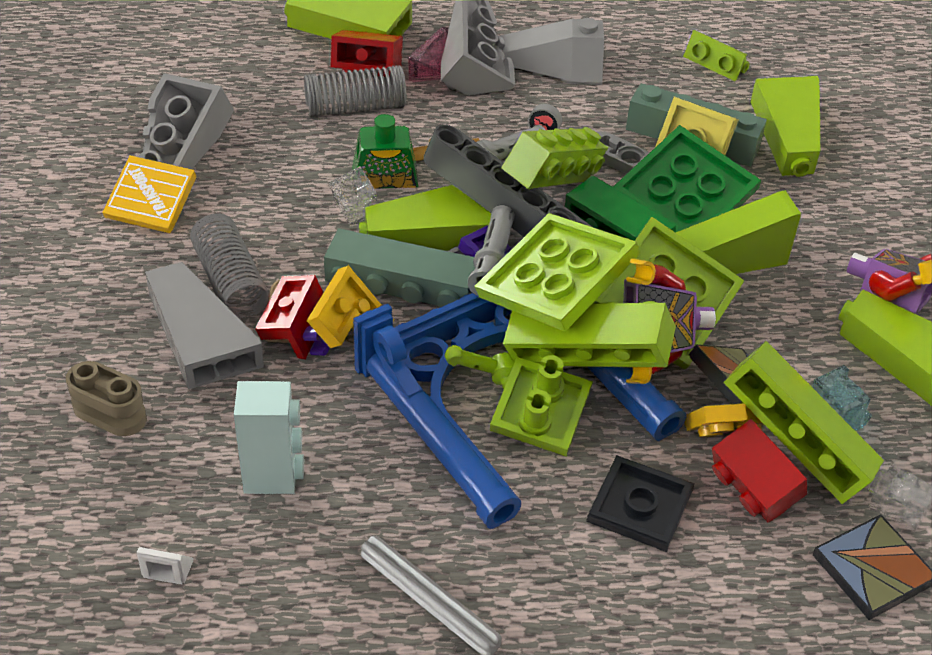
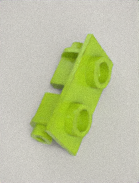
[683,30,750,81]

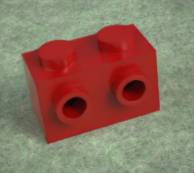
[330,30,403,77]
[712,419,807,523]

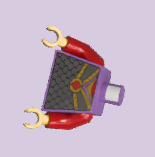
[847,249,932,314]
[623,258,716,384]

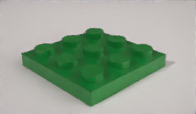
[613,125,761,233]

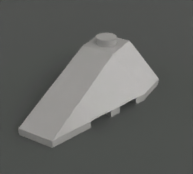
[441,0,515,95]
[500,18,604,85]
[138,73,234,169]

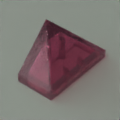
[408,26,448,82]

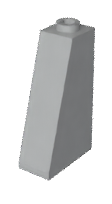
[145,262,264,390]

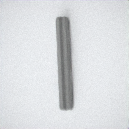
[361,535,502,655]

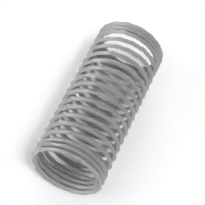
[304,65,407,117]
[190,214,269,319]

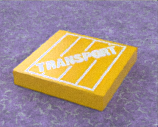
[102,155,197,233]

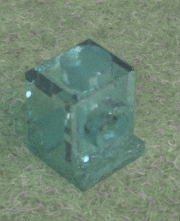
[812,365,872,431]

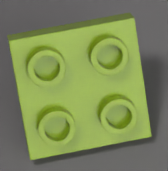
[490,355,593,457]

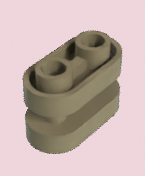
[66,361,147,436]

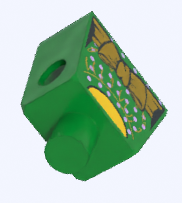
[352,114,419,189]

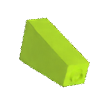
[284,0,412,39]
[751,76,821,177]
[359,185,491,251]
[676,190,801,274]
[838,289,932,406]

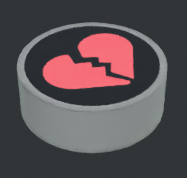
[528,104,563,130]

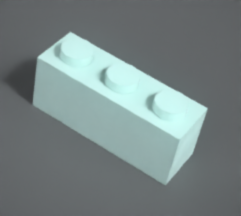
[234,381,304,494]

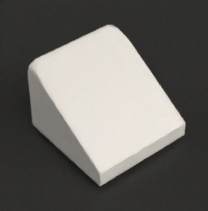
[137,547,193,585]

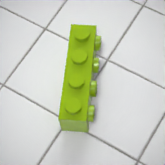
[501,127,608,189]
[503,301,676,367]
[723,341,884,504]

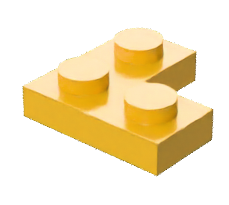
[307,265,394,348]
[685,404,764,437]

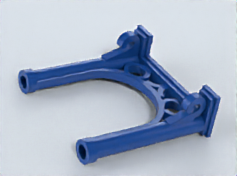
[353,293,686,529]

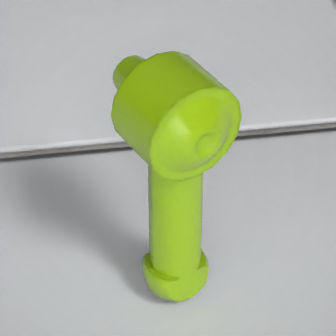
[445,345,514,389]

